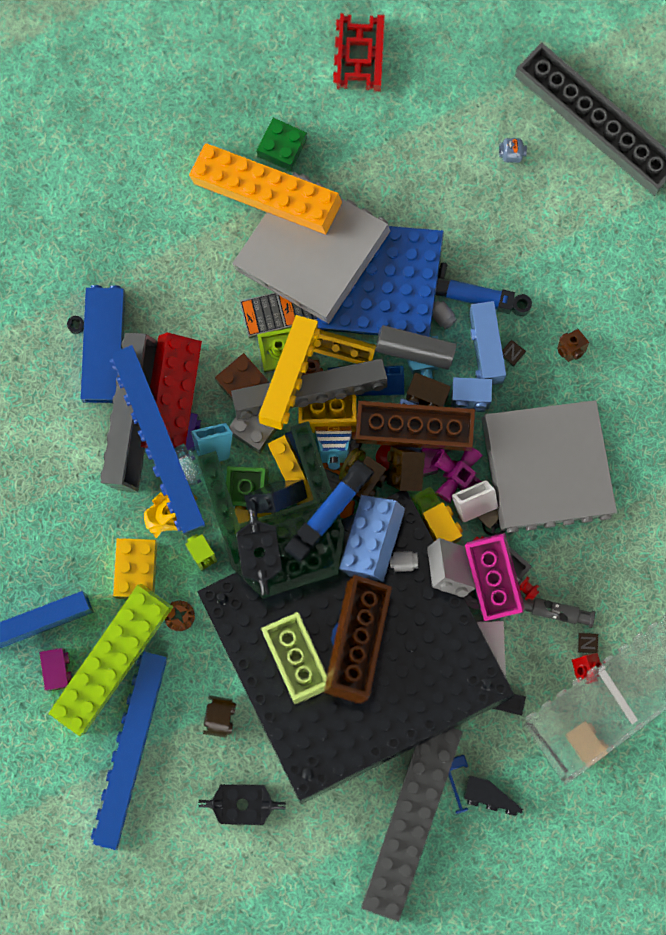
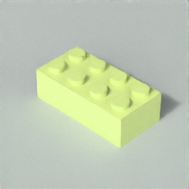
[261,612,327,705]

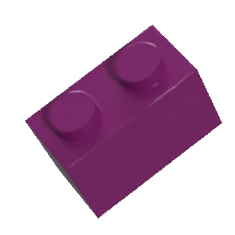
[39,648,73,692]

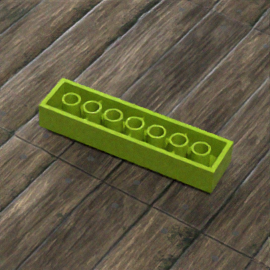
[48,584,173,737]

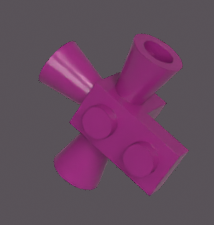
[431,448,483,503]

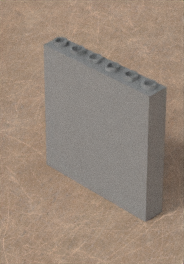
[232,172,390,324]
[481,400,617,533]

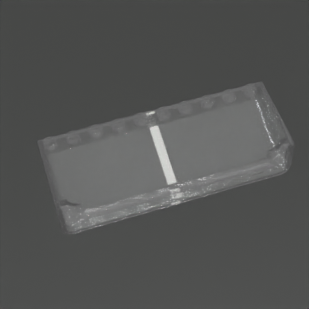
[524,614,666,786]

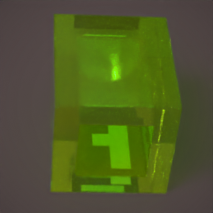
[413,486,441,513]

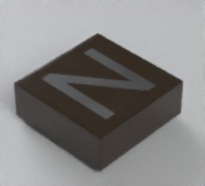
[502,339,526,367]
[578,633,598,654]

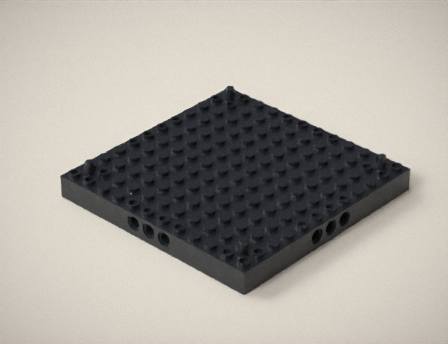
[197,491,514,805]

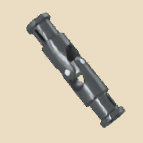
[522,595,596,628]

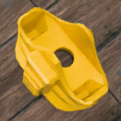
[144,492,198,538]

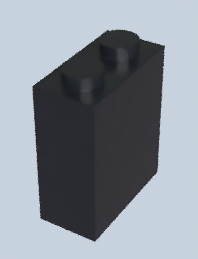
[244,480,308,514]

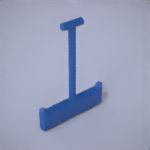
[448,755,468,814]

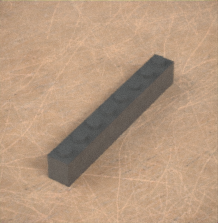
[231,359,387,420]

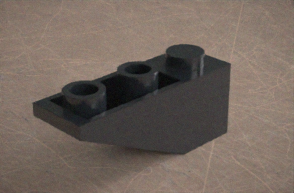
[463,776,523,816]

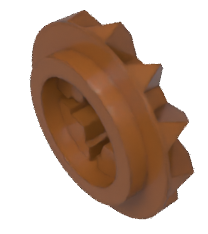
[165,600,195,631]

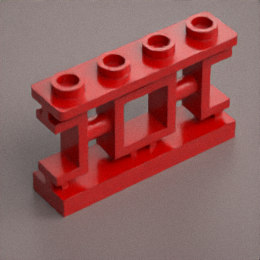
[333,13,385,92]

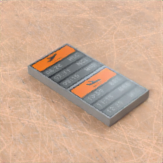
[240,293,317,338]

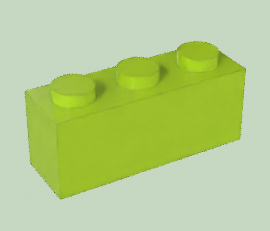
[185,534,217,571]

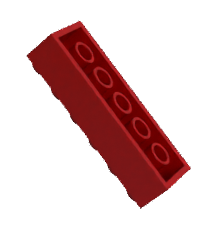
[140,332,202,454]

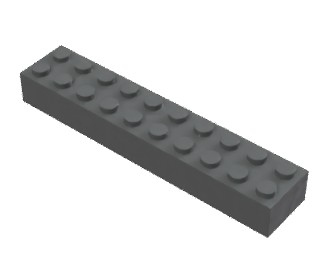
[515,42,666,196]
[361,728,463,922]

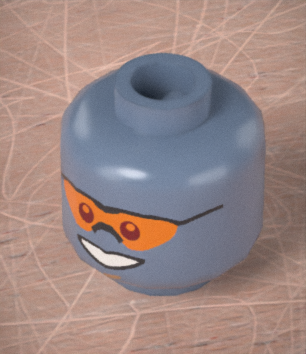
[499,138,527,163]

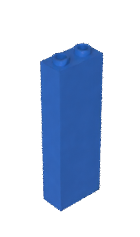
[80,285,126,403]
[0,591,94,649]

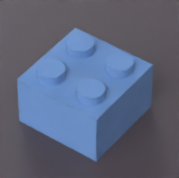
[451,377,492,412]

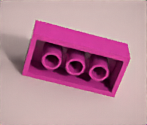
[465,533,525,621]

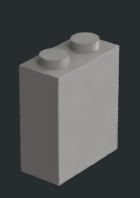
[427,538,475,597]

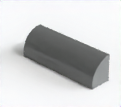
[375,325,457,370]

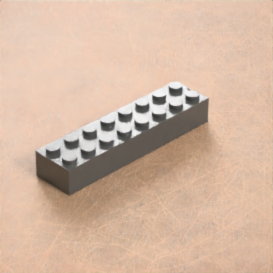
[101,333,157,492]

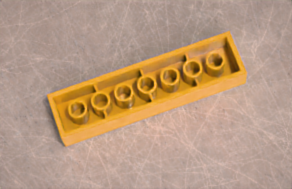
[189,143,342,235]

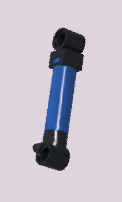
[436,262,532,317]
[285,459,375,562]

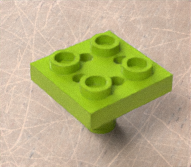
[257,328,291,372]

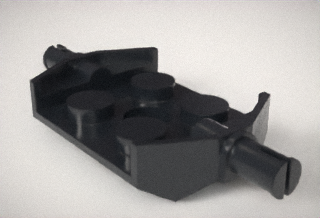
[236,508,282,596]
[198,784,286,825]

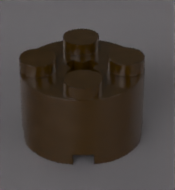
[203,695,236,738]

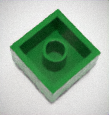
[257,117,307,172]

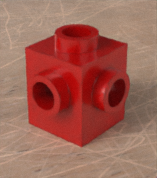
[571,653,603,684]

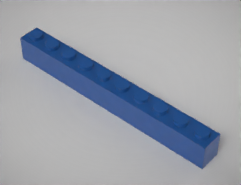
[109,345,206,535]
[91,651,168,850]

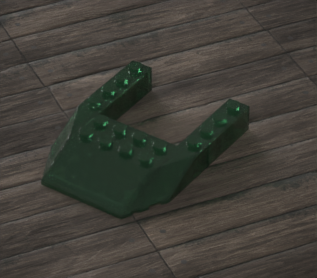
[197,421,345,599]

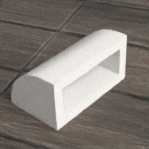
[452,480,499,522]

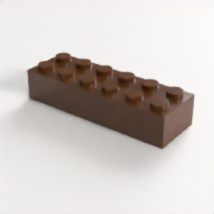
[355,401,475,452]
[324,575,392,704]

